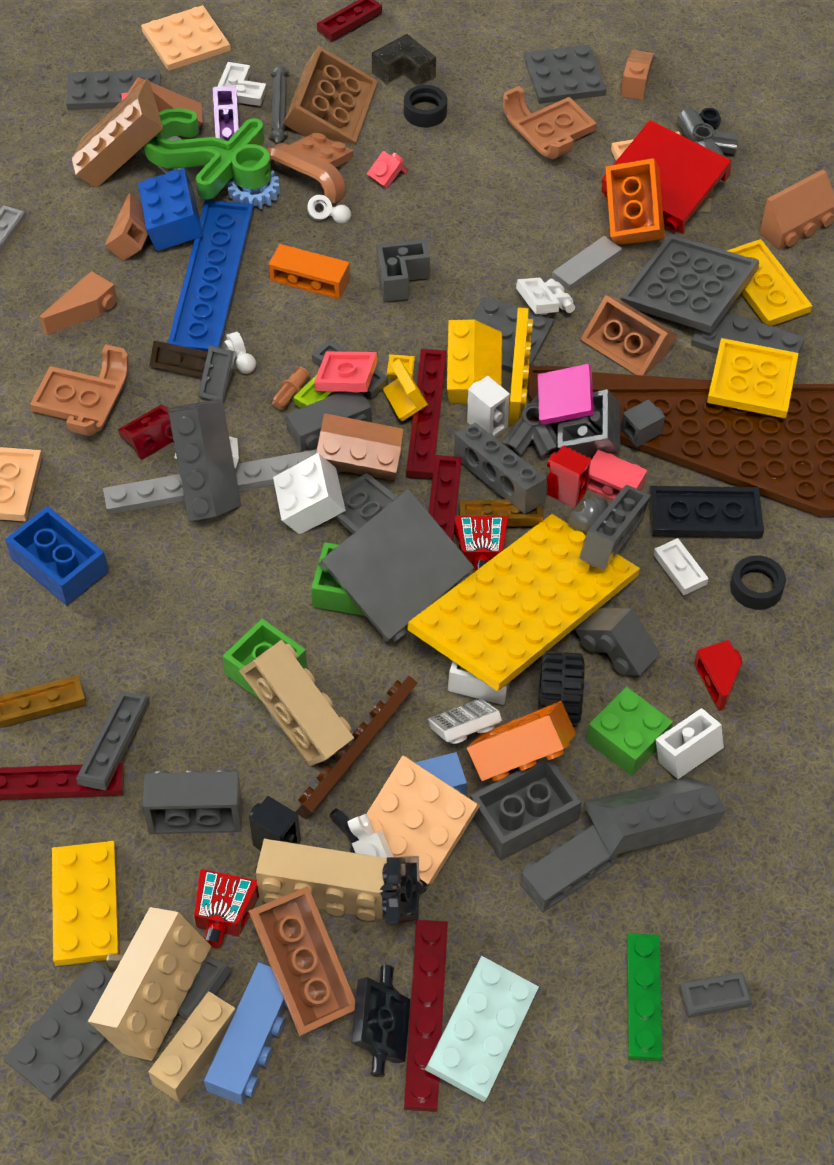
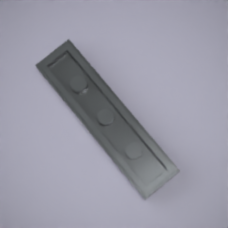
[76,691,150,791]

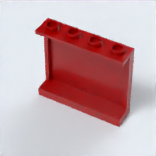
[601,120,731,235]

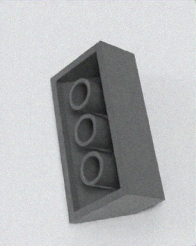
[168,399,241,521]
[584,777,727,856]

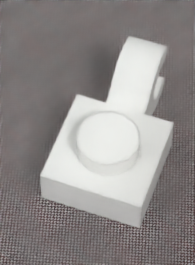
[348,814,393,858]

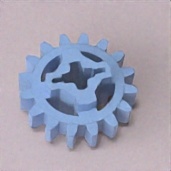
[227,171,280,209]

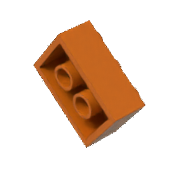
[605,158,665,246]
[467,701,576,781]

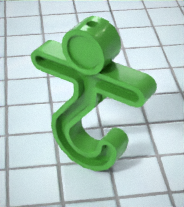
[143,108,272,199]

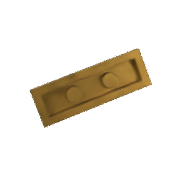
[459,499,543,526]
[0,675,86,728]

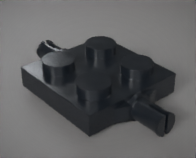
[380,856,427,923]
[351,965,410,1077]

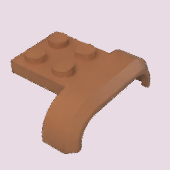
[503,86,597,159]
[267,133,354,203]
[30,344,129,436]

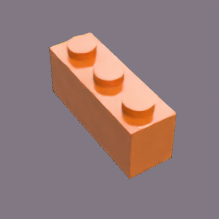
[268,244,350,299]

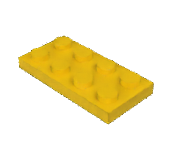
[727,239,813,326]
[508,308,533,425]
[52,841,119,966]

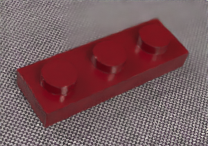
[317,0,382,41]

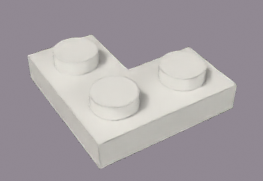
[218,62,267,106]

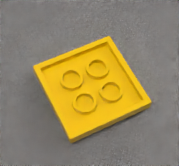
[707,338,799,418]

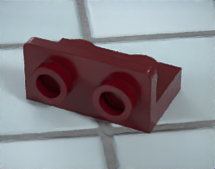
[118,404,174,460]

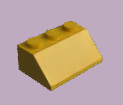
[447,320,502,404]

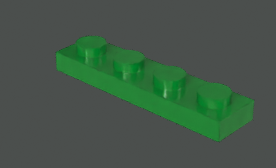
[627,933,662,1062]

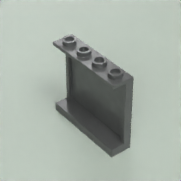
[318,489,475,643]

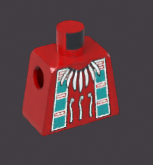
[454,516,508,572]
[194,869,259,949]

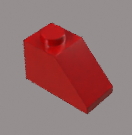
[694,640,742,711]

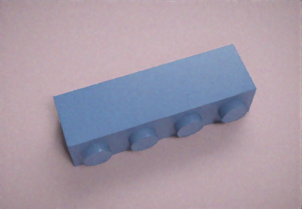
[204,962,287,1105]

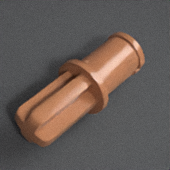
[272,367,310,410]

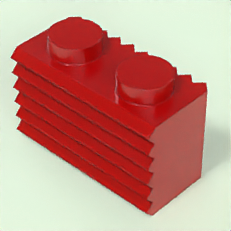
[546,446,591,508]

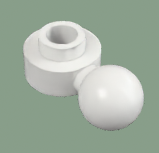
[307,195,351,224]
[224,331,256,374]

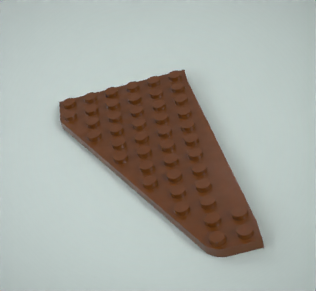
[527,366,834,516]

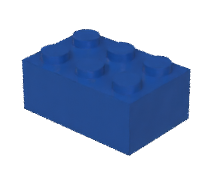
[138,168,203,251]
[5,506,109,606]

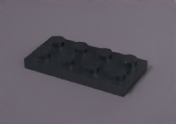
[649,486,764,538]

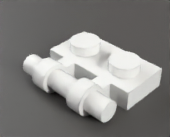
[516,278,575,315]

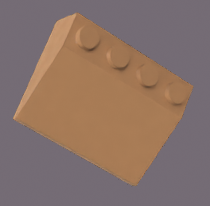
[283,45,378,144]
[72,79,163,187]

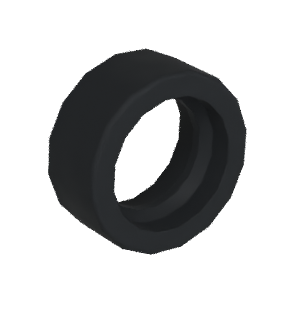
[404,85,448,128]
[730,555,786,610]

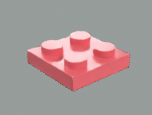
[314,351,378,393]

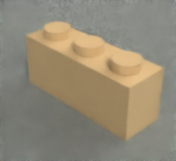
[148,991,236,1102]

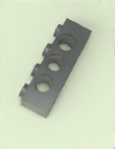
[454,422,547,514]
[579,484,651,570]

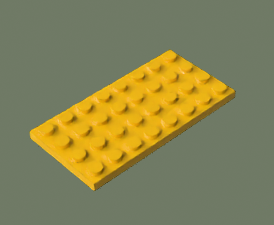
[408,514,640,691]

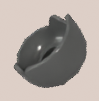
[568,497,609,535]

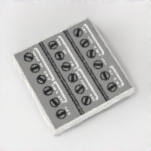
[427,699,502,744]

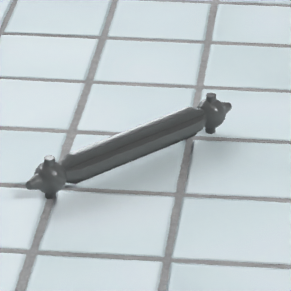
[268,64,289,144]

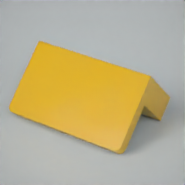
[383,359,428,421]

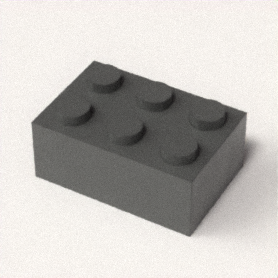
[470,757,582,860]
[143,769,242,834]

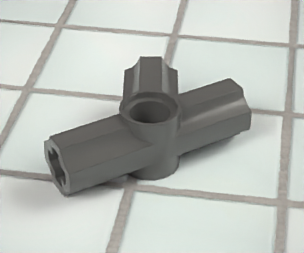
[677,107,739,157]
[502,393,560,459]

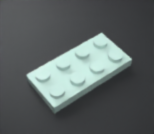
[425,956,539,1102]

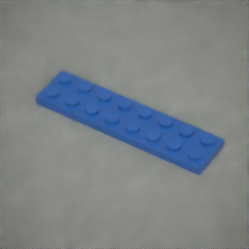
[168,200,254,351]

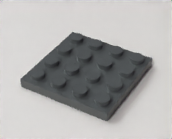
[621,234,759,333]

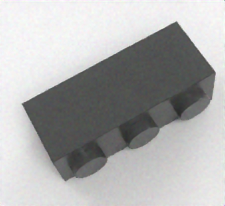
[286,391,372,452]
[520,825,618,913]

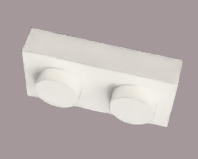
[653,538,709,596]

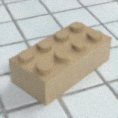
[239,640,354,766]
[256,839,387,921]
[88,907,211,1061]

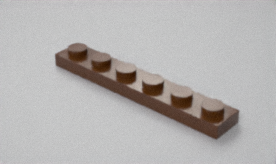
[296,676,418,819]

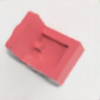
[367,151,408,188]

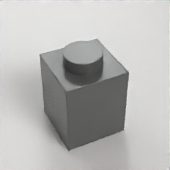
[620,399,665,447]

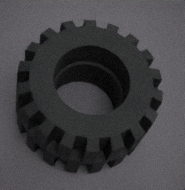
[538,651,585,727]

